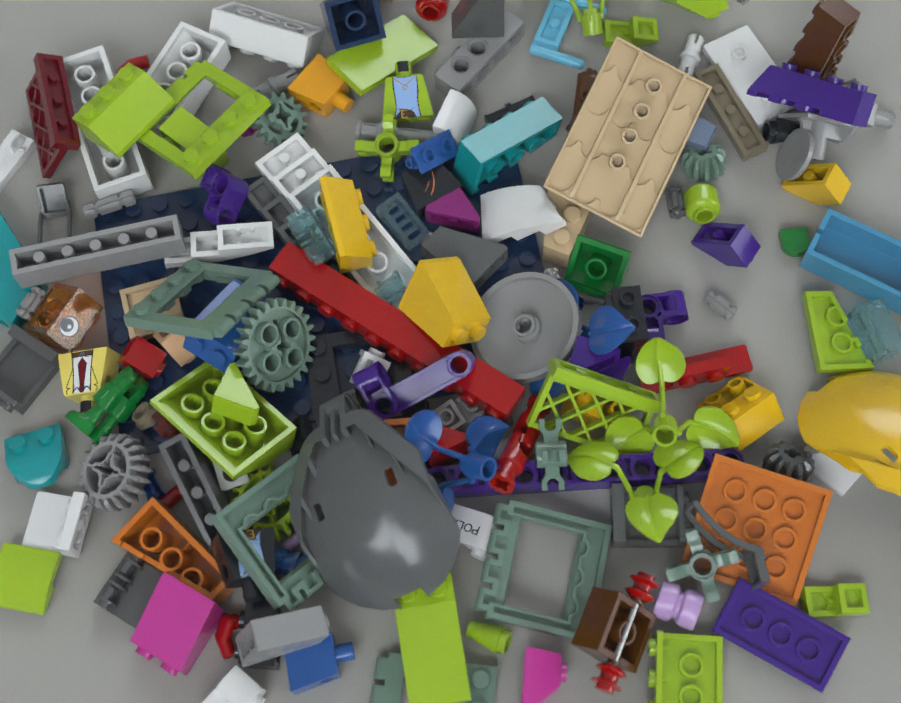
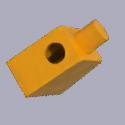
[287,53,354,117]

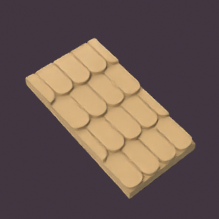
[543,36,712,238]

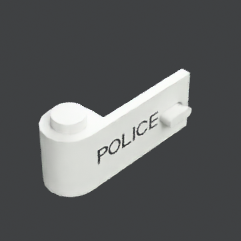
[452,504,502,561]

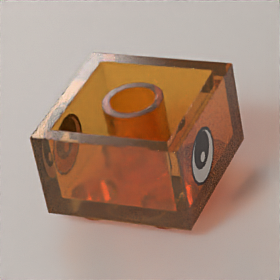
[23,283,104,353]

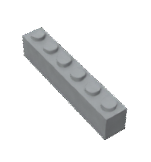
[9,214,187,288]

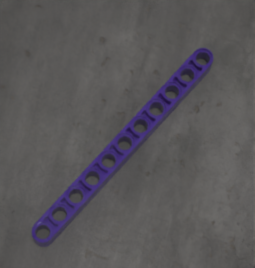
[427,448,744,498]

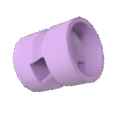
[652,579,705,631]

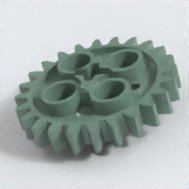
[233,298,316,392]

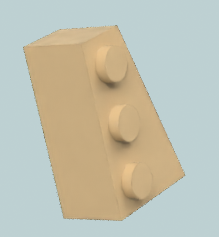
[542,168,593,269]

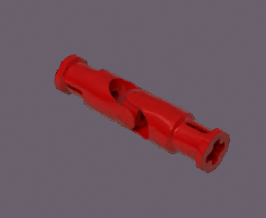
[489,394,551,494]

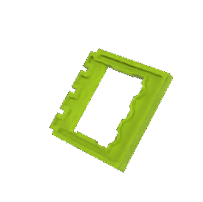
[137,60,271,180]

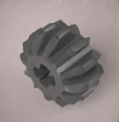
[762,440,815,482]

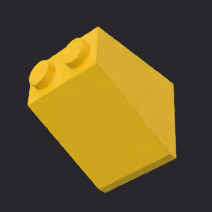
[398,256,491,348]

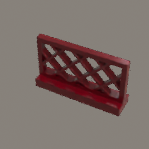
[25,53,81,179]

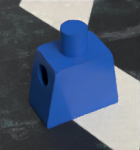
[285,631,356,695]

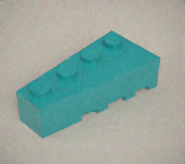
[451,97,563,196]

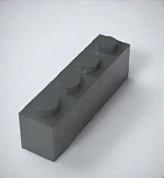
[158,433,230,553]

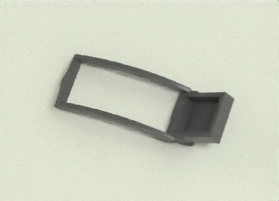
[36,182,73,244]
[683,500,771,590]

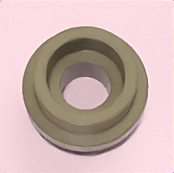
[132,402,159,430]

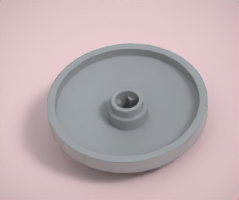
[471,272,582,383]

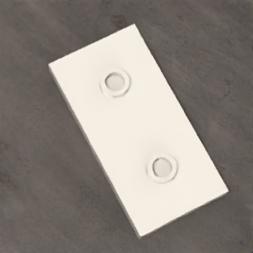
[702,25,795,129]

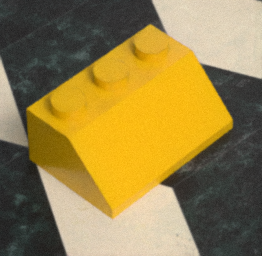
[319,176,377,274]

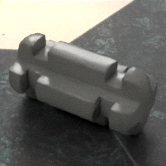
[665,186,686,219]

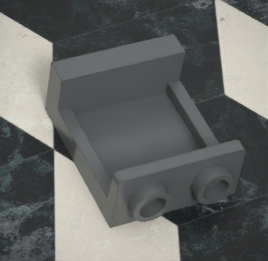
[0,324,60,415]
[609,483,691,548]

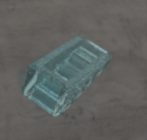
[375,192,429,251]

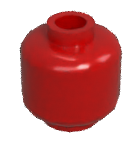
[415,0,449,21]

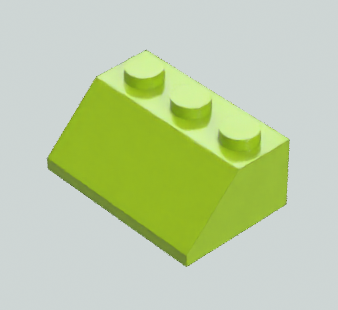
[72,62,176,158]

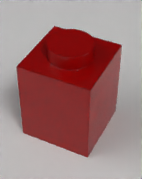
[117,336,167,380]

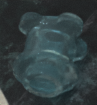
[374,270,407,305]

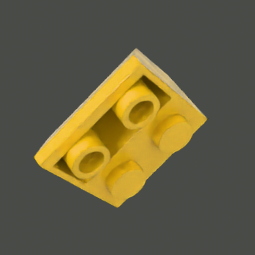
[696,375,784,451]

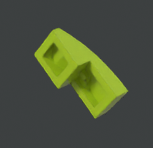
[602,16,659,47]
[800,583,870,619]

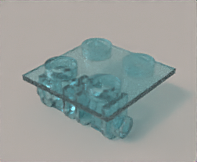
[286,204,337,266]

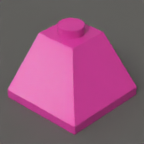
[521,647,567,703]

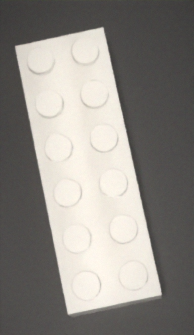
[63,45,154,199]

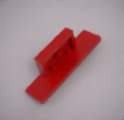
[636,345,753,393]

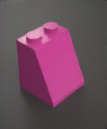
[130,572,226,676]

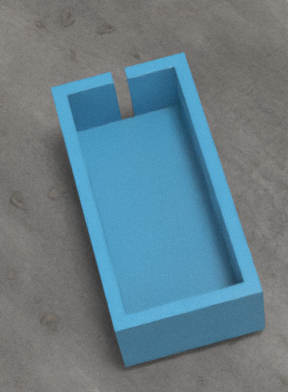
[799,208,901,315]

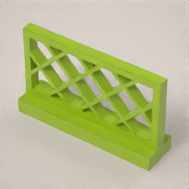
[526,357,660,444]

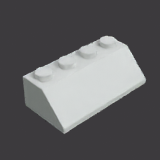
[209,1,326,69]
[147,21,231,129]

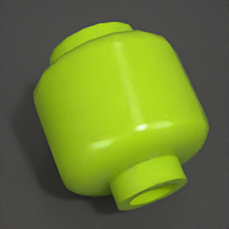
[683,183,721,224]

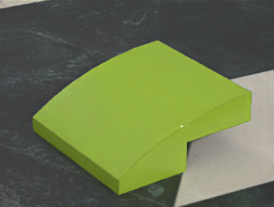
[0,542,63,616]

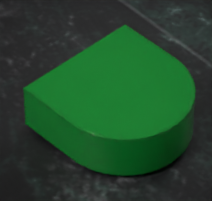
[778,227,810,257]

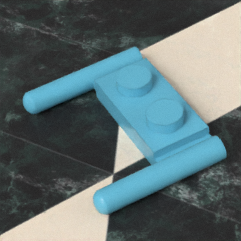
[529,0,607,70]

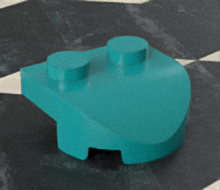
[4,423,70,489]

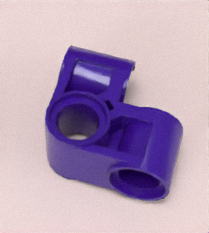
[200,163,249,226]
[642,290,689,341]

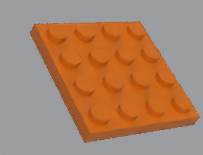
[680,453,833,607]

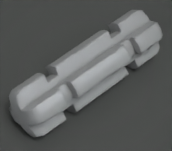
[82,189,136,220]

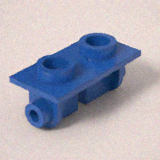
[405,129,458,174]

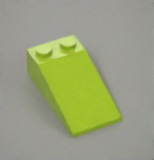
[395,572,472,703]

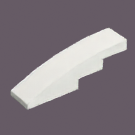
[164,221,274,268]

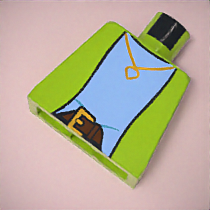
[383,61,433,124]

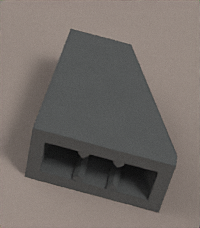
[451,0,504,39]
[421,226,508,290]

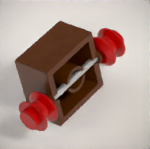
[571,571,659,695]

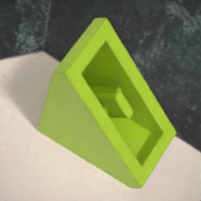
[211,362,260,426]

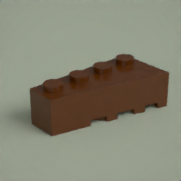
[787,0,861,80]

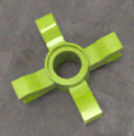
[355,114,420,182]

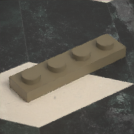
[693,63,769,161]

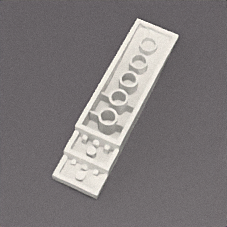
[255,132,416,310]

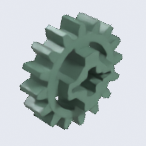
[251,92,308,149]

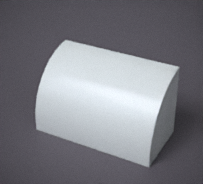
[432,89,477,148]

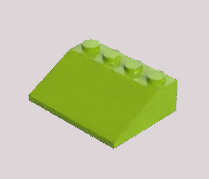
[150,362,297,480]

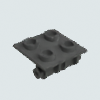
[93,551,163,629]

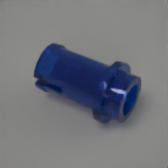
[144,465,165,501]

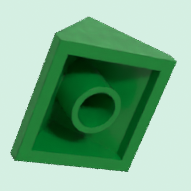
[564,234,631,298]

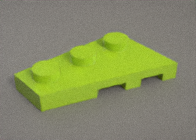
[801,290,875,374]

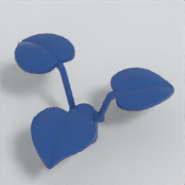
[529,278,636,399]
[404,410,510,512]

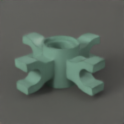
[535,418,567,491]
[665,526,740,603]

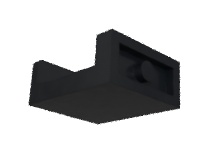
[611,285,649,364]

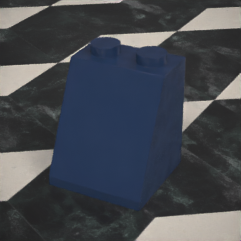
[320,0,386,52]

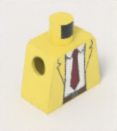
[58,346,121,413]

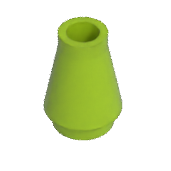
[466,619,513,655]

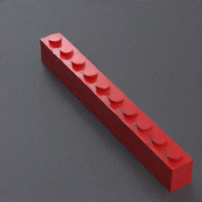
[269,241,526,423]

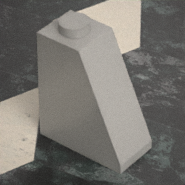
[235,605,330,667]

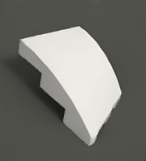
[480,185,566,243]

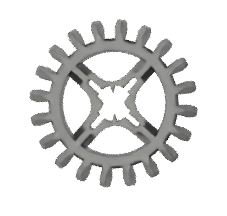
[78,433,153,512]

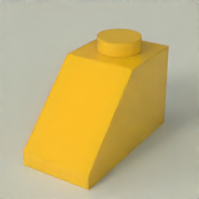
[781,163,852,206]

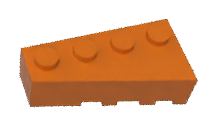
[111,497,236,603]

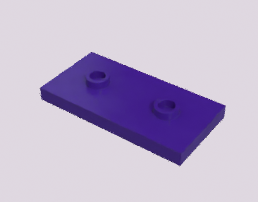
[711,577,851,693]

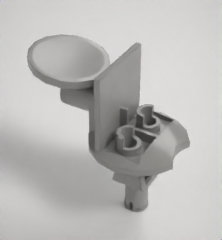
[776,78,896,181]

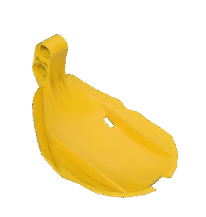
[797,370,901,496]

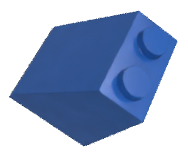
[183,278,268,373]

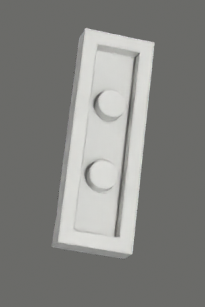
[0,129,36,193]

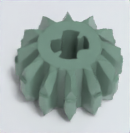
[680,141,727,183]

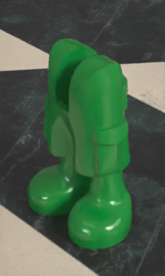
[65,365,150,445]

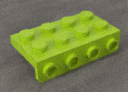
[647,630,723,703]

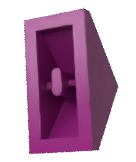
[425,187,480,234]

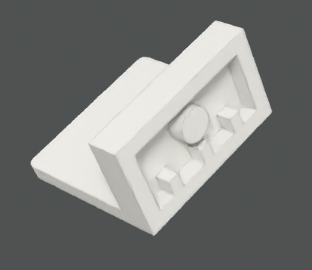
[22,491,93,558]

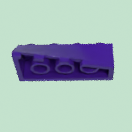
[746,62,877,127]

